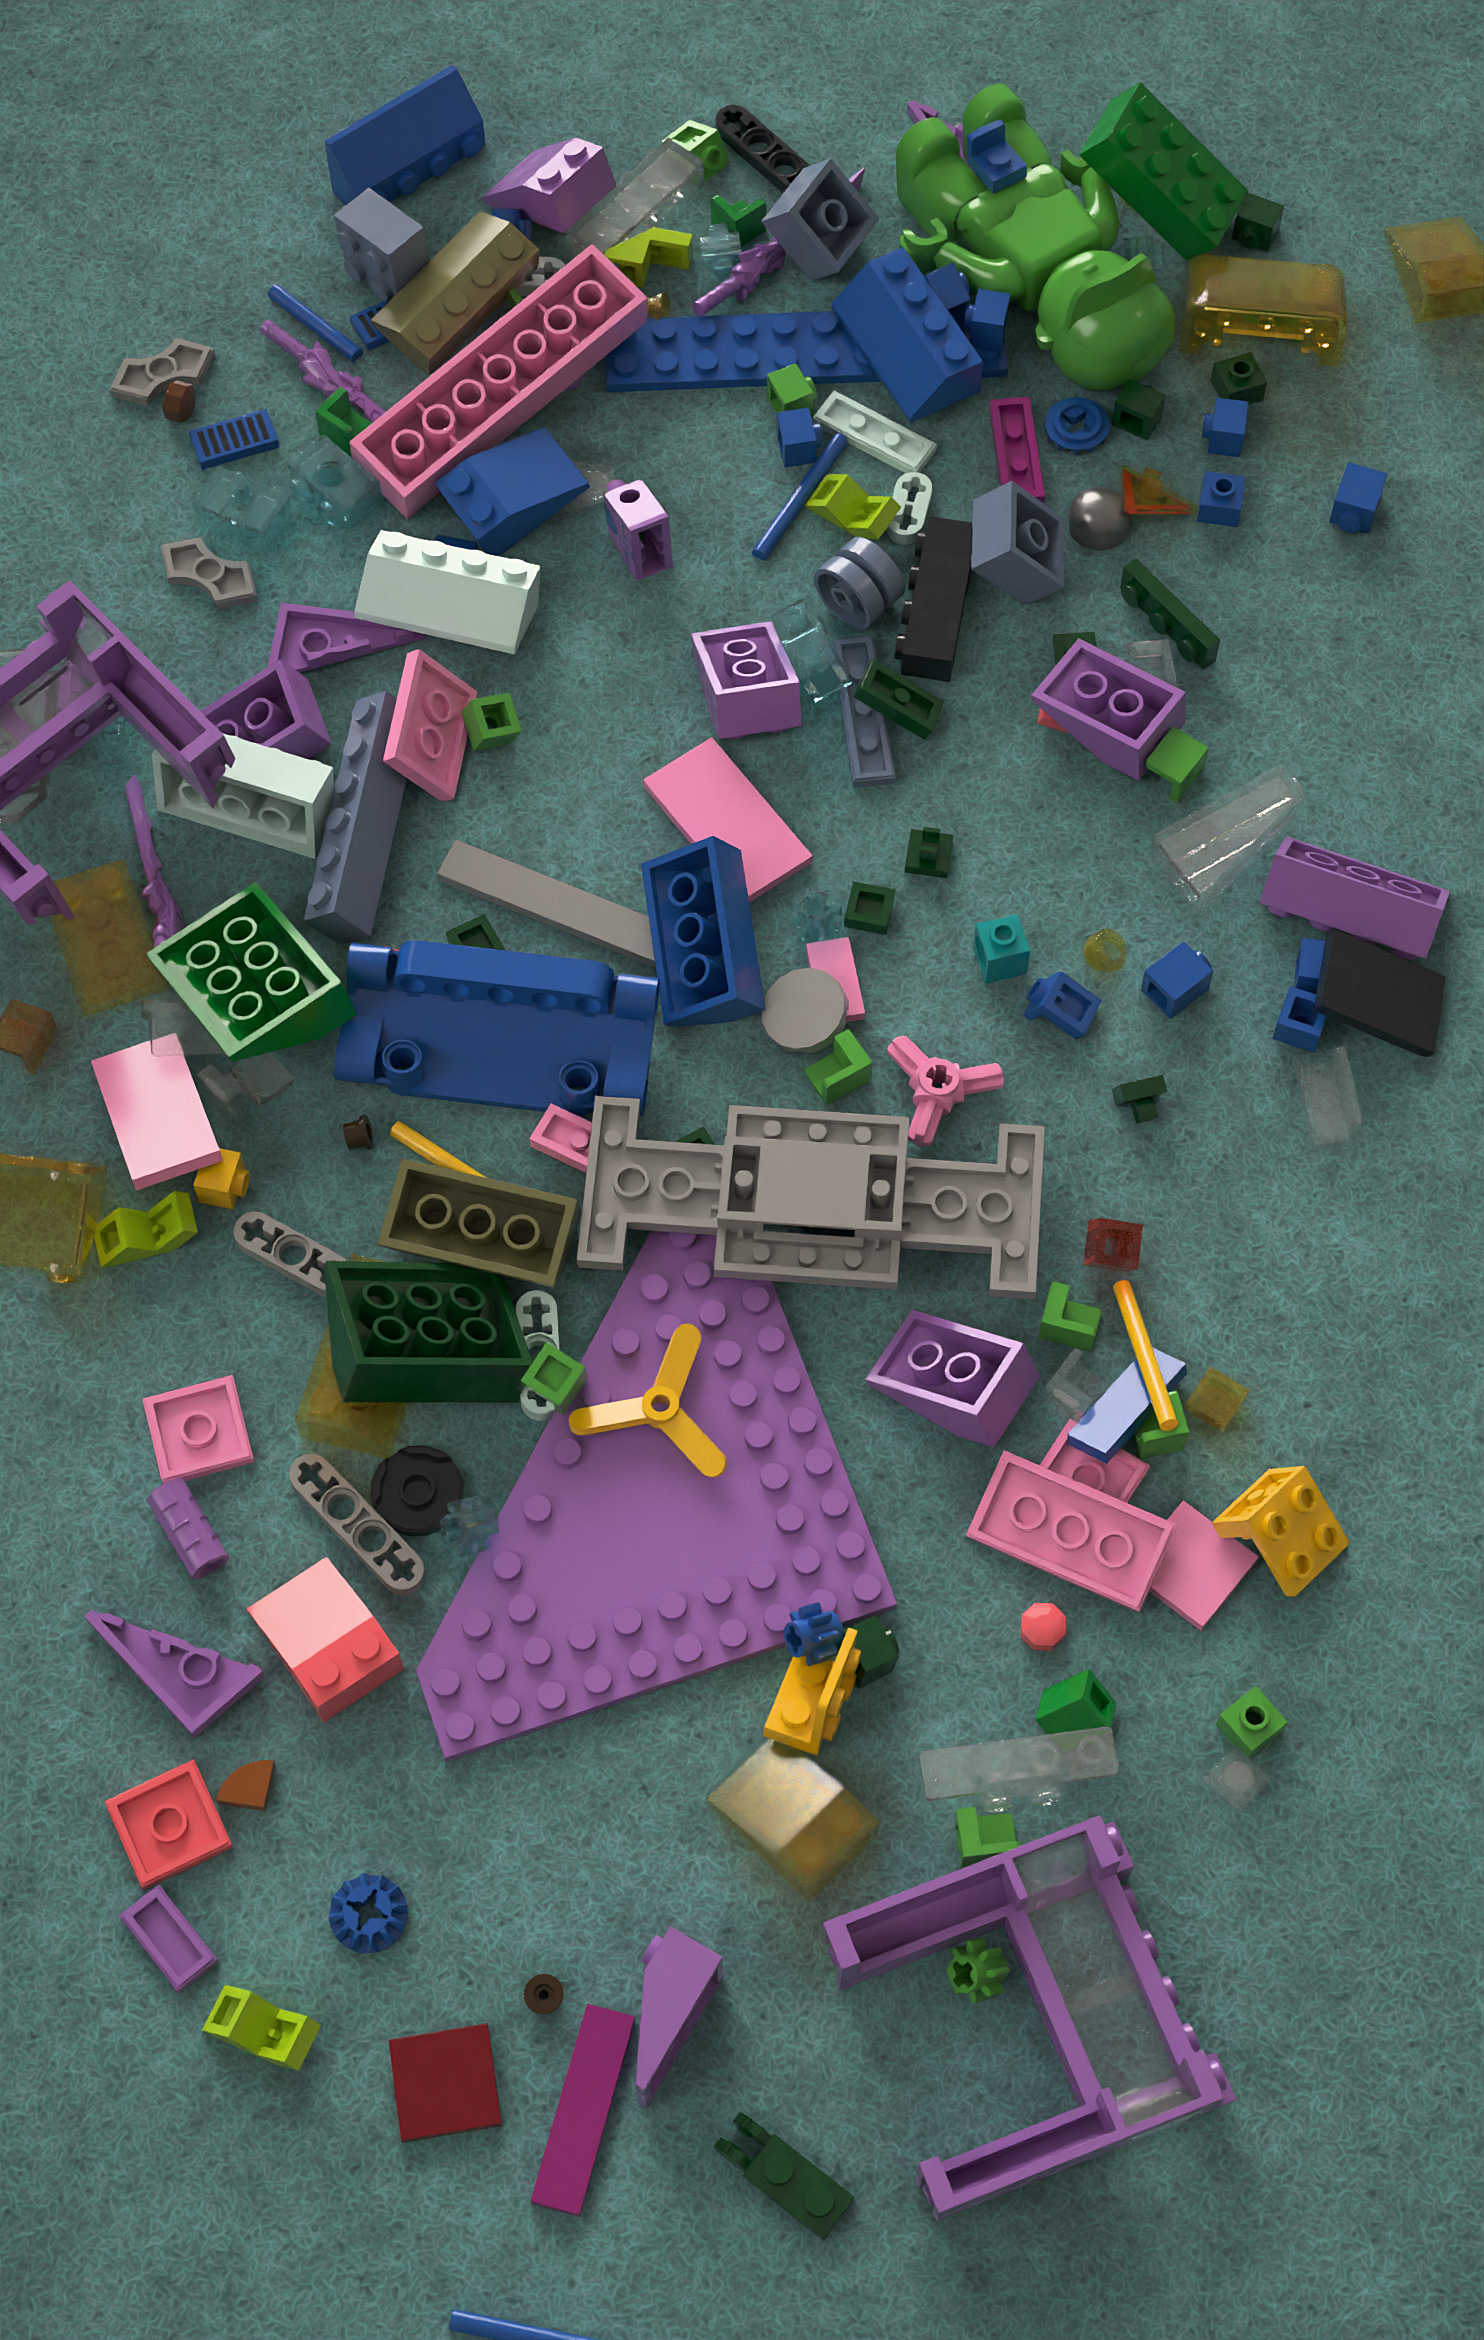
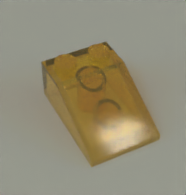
[1384,216,1484,324]
[50,859,168,1017]
[706,1739,880,1903]

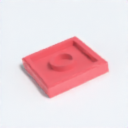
[104,1759,234,1891]

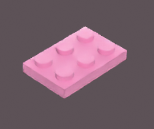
[383,649,477,801]

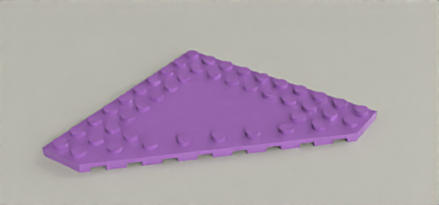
[416,1231,897,1762]

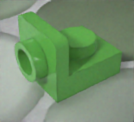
[661,120,729,183]

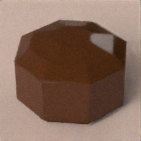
[162,380,196,423]

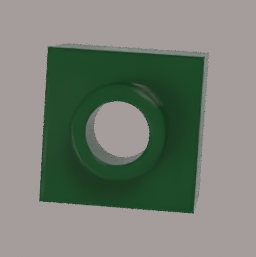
[1232,193,1284,252]
[1211,352,1267,405]
[1112,379,1166,441]
[836,1616,899,1689]

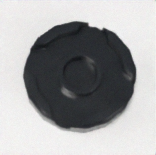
[371,1445,464,1536]

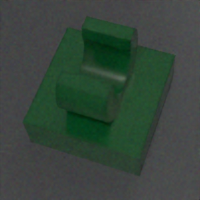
[904,827,953,878]
[1112,1075,1167,1124]

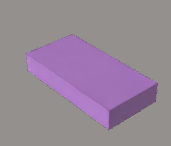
[119,1884,219,1994]

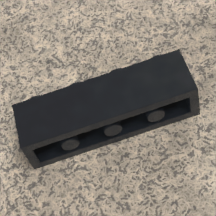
[894,516,973,682]

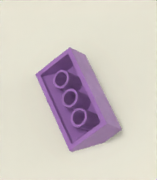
[1259,836,1450,960]

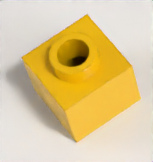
[193,1148,250,1210]

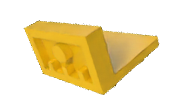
[1212,1466,1349,1597]
[763,1628,862,1756]

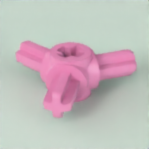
[887,1035,1004,1147]

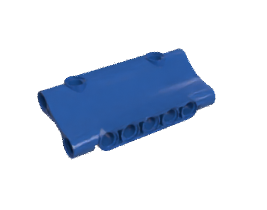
[334,940,660,1116]

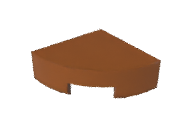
[216,1760,276,1811]

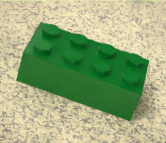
[1079,82,1249,261]

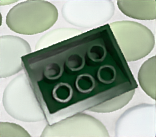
[324,1261,533,1403]

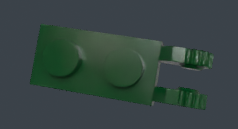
[714,2112,855,2241]

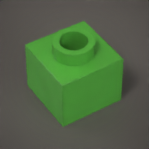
[767,363,817,416]
[461,692,522,751]
[1216,1686,1288,1761]

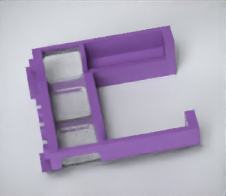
[0,580,236,924]
[822,1815,1237,2221]

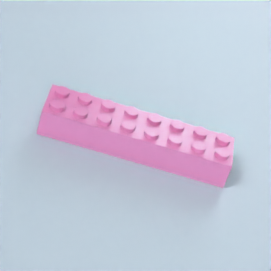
[349,244,647,519]

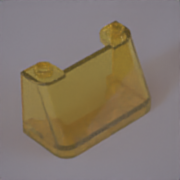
[1179,253,1348,367]
[0,1152,108,1283]

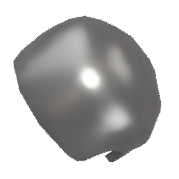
[1069,486,1130,551]

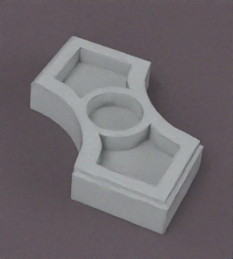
[109,338,215,406]
[160,537,258,610]

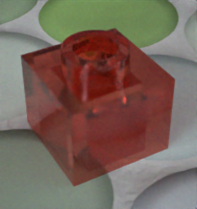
[1083,1218,1143,1272]

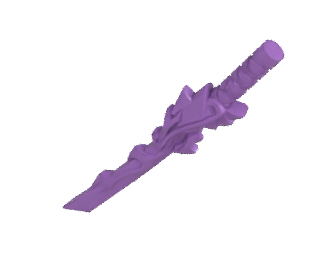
[692,168,865,317]
[260,319,385,423]
[125,775,186,1003]

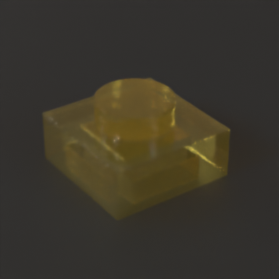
[1184,1366,1250,1433]

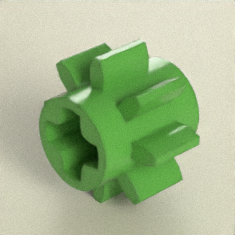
[946,1938,1010,2004]

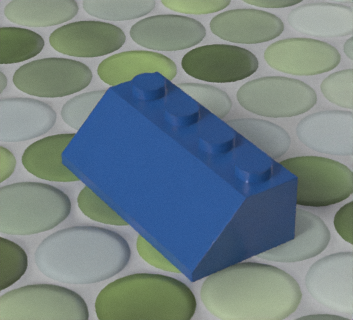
[325,64,485,205]
[832,247,983,423]
[641,836,765,1026]

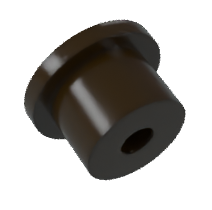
[343,1114,374,1150]
[524,1974,564,2015]

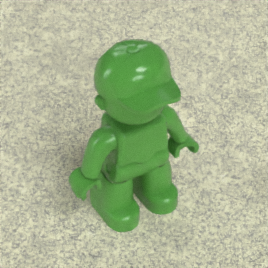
[896,83,1176,391]

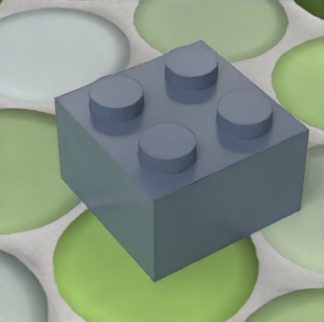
[761,158,880,280]
[334,187,431,301]
[971,481,1065,604]

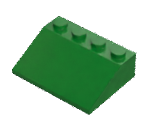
[146,882,357,1062]

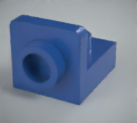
[967,119,1027,193]
[1023,971,1102,1039]

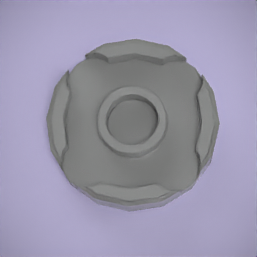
[762,968,849,1054]

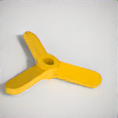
[569,1323,728,1478]

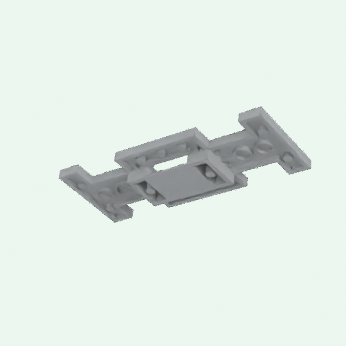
[577,1096,1045,1300]

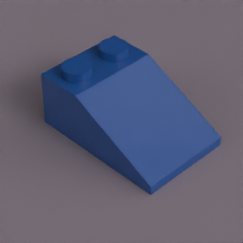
[434,427,591,556]

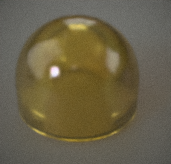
[1082,928,1127,972]

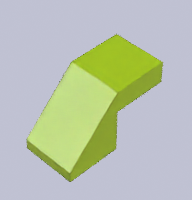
[604,227,693,287]
[804,474,902,539]
[92,1191,198,1268]
[202,1985,321,2071]

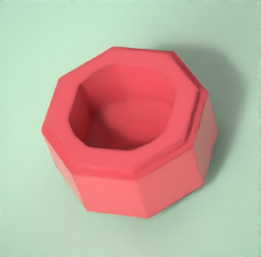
[1021,1603,1066,1651]

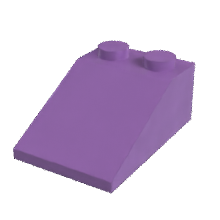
[482,138,617,233]
[690,621,801,739]
[1031,638,1186,781]
[200,659,332,759]
[865,1310,1040,1448]
[636,1926,723,2108]

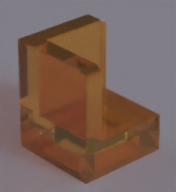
[0,999,58,1075]

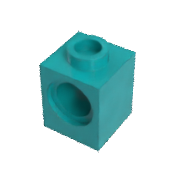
[973,914,1030,984]

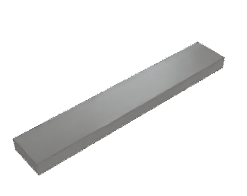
[437,840,656,968]

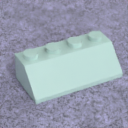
[354,530,540,654]
[152,733,334,859]

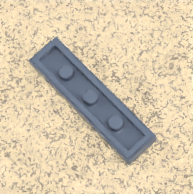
[831,636,896,788]

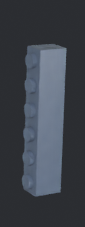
[304,691,407,944]

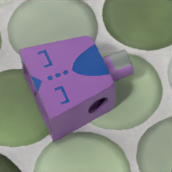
[603,480,673,582]

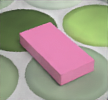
[806,937,865,1022]

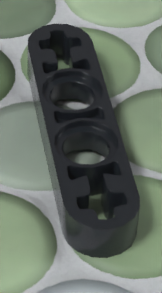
[716,105,811,193]

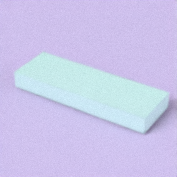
[812,391,937,473]

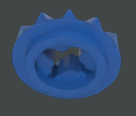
[1044,397,1110,456]
[328,1873,408,1953]

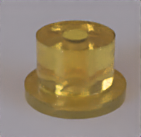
[646,292,670,320]

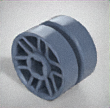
[814,537,905,630]

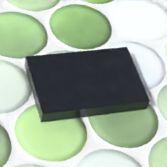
[1314,929,1446,1057]

